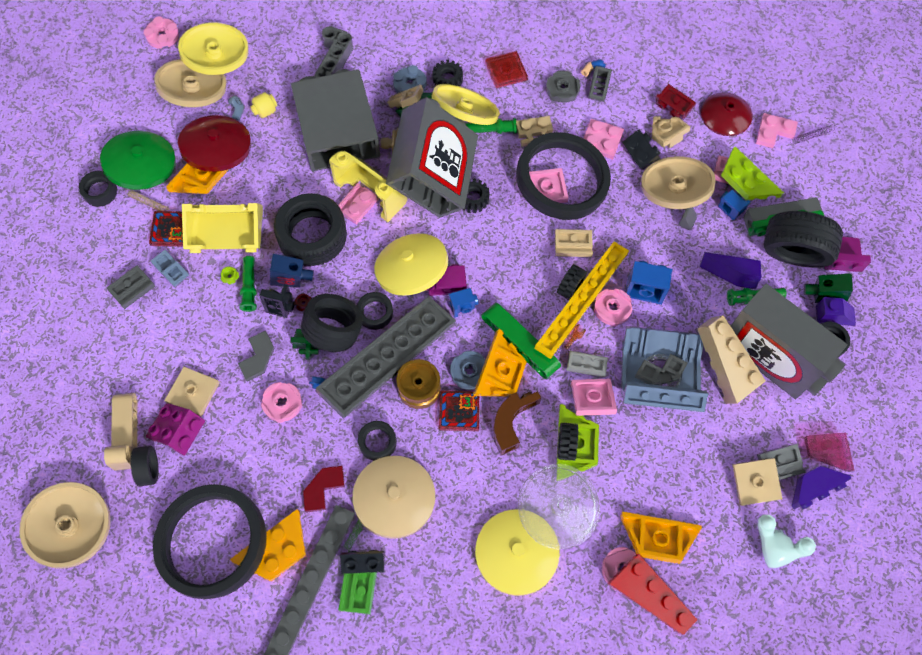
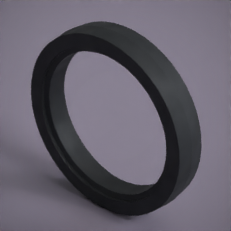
[516,132,611,220]
[153,484,267,599]

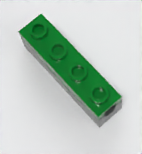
[743,197,825,237]

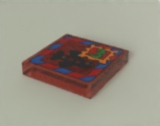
[149,211,183,247]
[439,391,480,432]

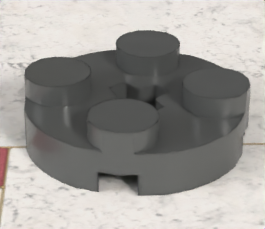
[546,70,581,103]

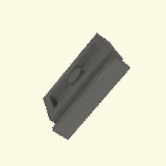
[106,265,155,309]
[757,444,806,480]

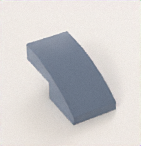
[150,250,189,287]

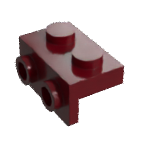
[655,83,696,120]

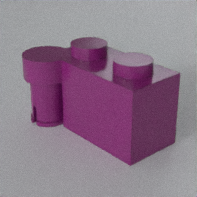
[425,264,467,296]

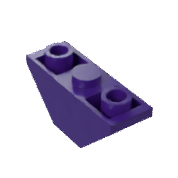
[792,466,852,510]

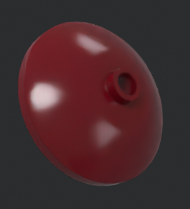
[701,92,753,136]

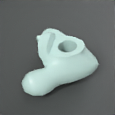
[757,514,816,568]

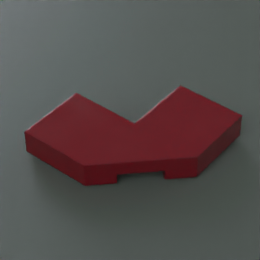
[303,466,345,513]

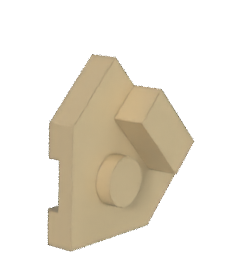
[652,117,690,148]

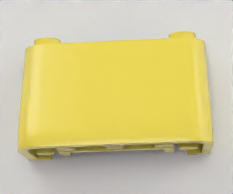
[329,151,407,222]
[182,203,263,253]

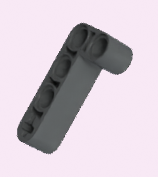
[315,26,353,78]

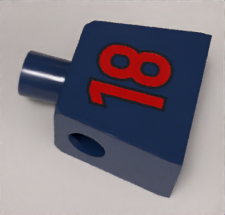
[270,254,314,288]

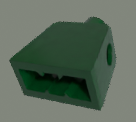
[804,273,853,303]

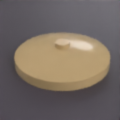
[154,59,226,107]
[641,157,715,209]
[353,456,435,539]
[19,482,111,569]

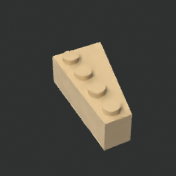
[697,315,766,404]

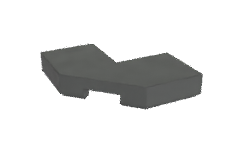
[238,331,275,382]
[635,354,688,385]

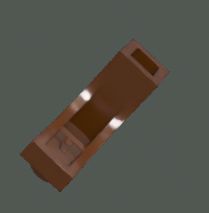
[493,391,541,456]

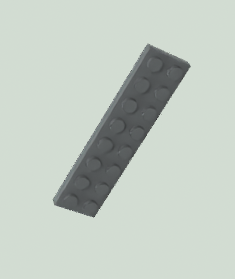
[316,296,456,419]

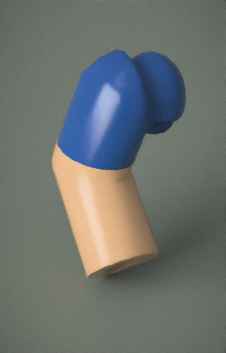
[581,59,606,77]

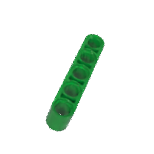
[481,302,561,380]

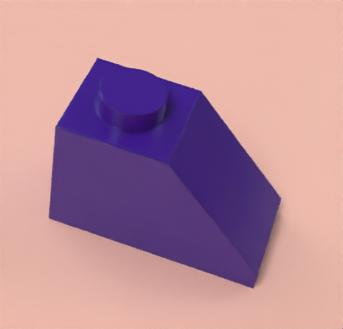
[816,297,856,326]

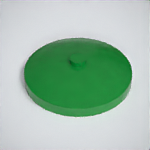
[100,131,176,190]

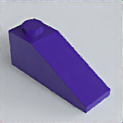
[700,252,762,289]

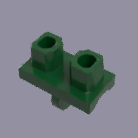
[290,329,321,360]

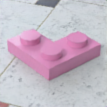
[756,113,798,148]

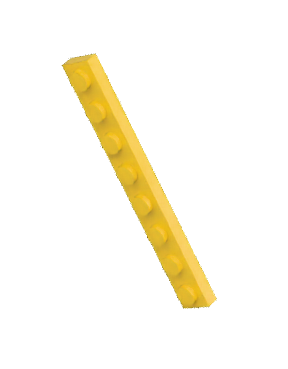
[534,241,629,359]

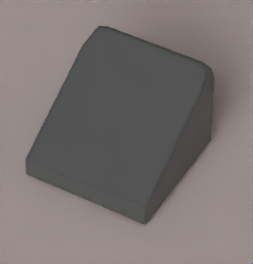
[678,207,697,230]

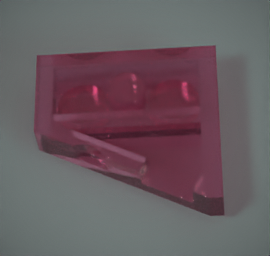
[804,432,855,472]

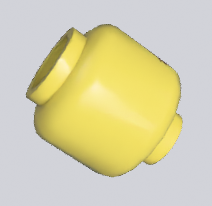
[250,92,277,118]

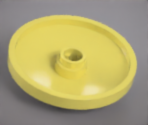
[178,23,248,75]
[431,84,500,125]
[374,233,448,296]
[475,509,560,596]

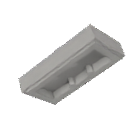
[566,351,608,378]

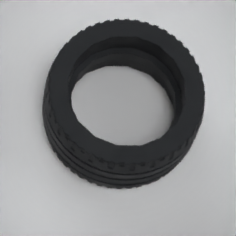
[301,293,363,352]

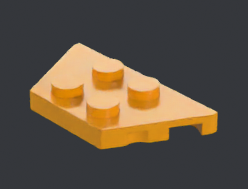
[166,163,228,194]
[473,329,527,397]
[230,509,306,582]
[620,511,702,564]

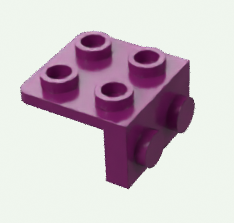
[825,237,871,272]
[146,403,205,456]

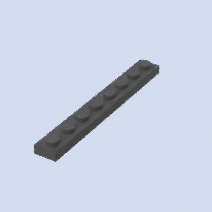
[264,505,355,655]

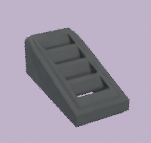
[588,66,612,102]

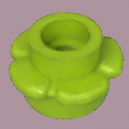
[221,267,239,284]

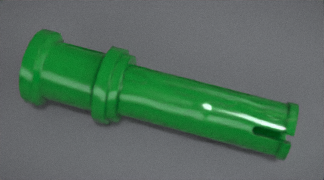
[465,118,516,134]
[239,256,257,312]
[727,287,787,306]

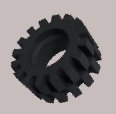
[433,60,463,87]
[462,178,490,213]
[556,264,587,300]
[558,422,579,461]

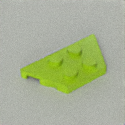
[721,146,784,200]
[556,404,599,481]

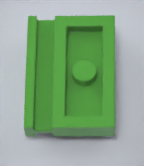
[338,572,377,615]

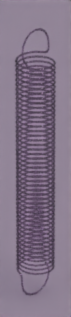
[790,124,835,145]

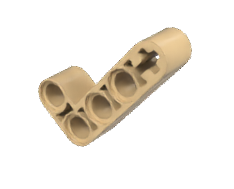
[104,393,138,471]

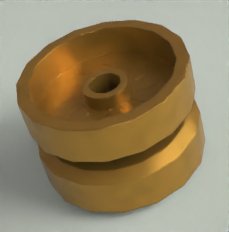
[396,359,441,409]

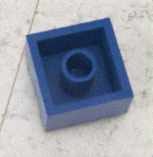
[626,261,673,305]

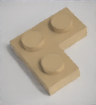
[387,84,424,108]

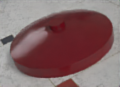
[178,115,251,172]

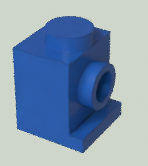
[718,190,751,221]
[449,288,479,318]

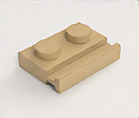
[555,229,593,257]

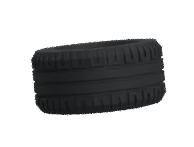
[273,193,347,266]
[763,211,843,267]

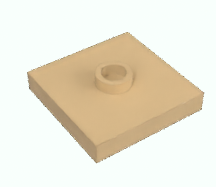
[164,366,220,417]
[732,458,782,506]

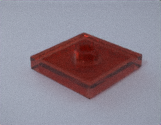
[485,51,528,89]

